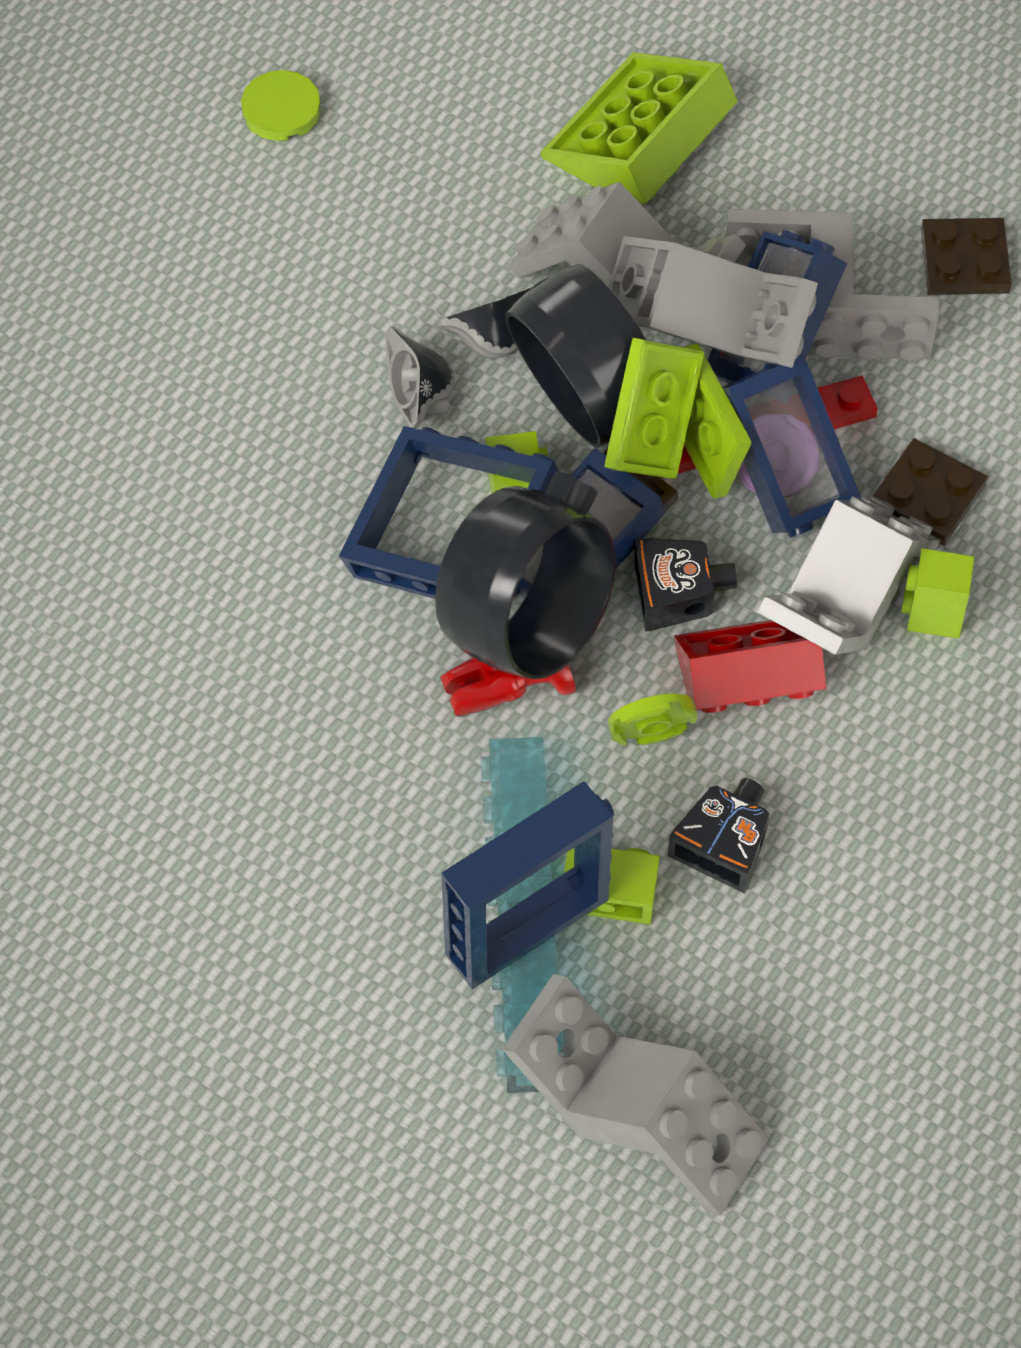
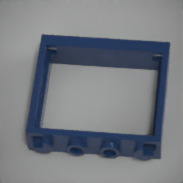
[339,426,559,599]
[441,781,615,990]

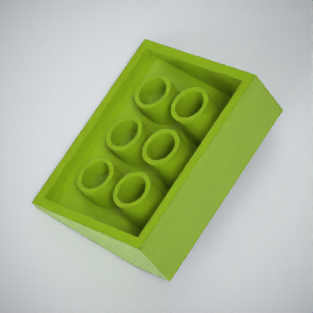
[540,52,738,204]

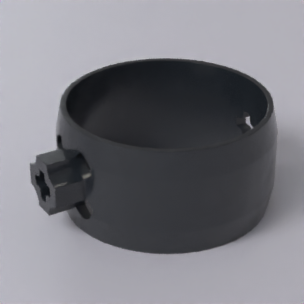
[505,264,646,448]
[435,471,616,679]

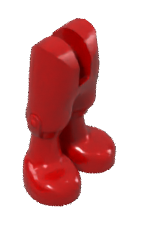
[440,658,576,717]

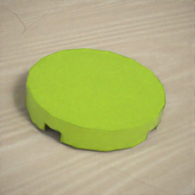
[241,70,321,141]
[608,693,698,746]

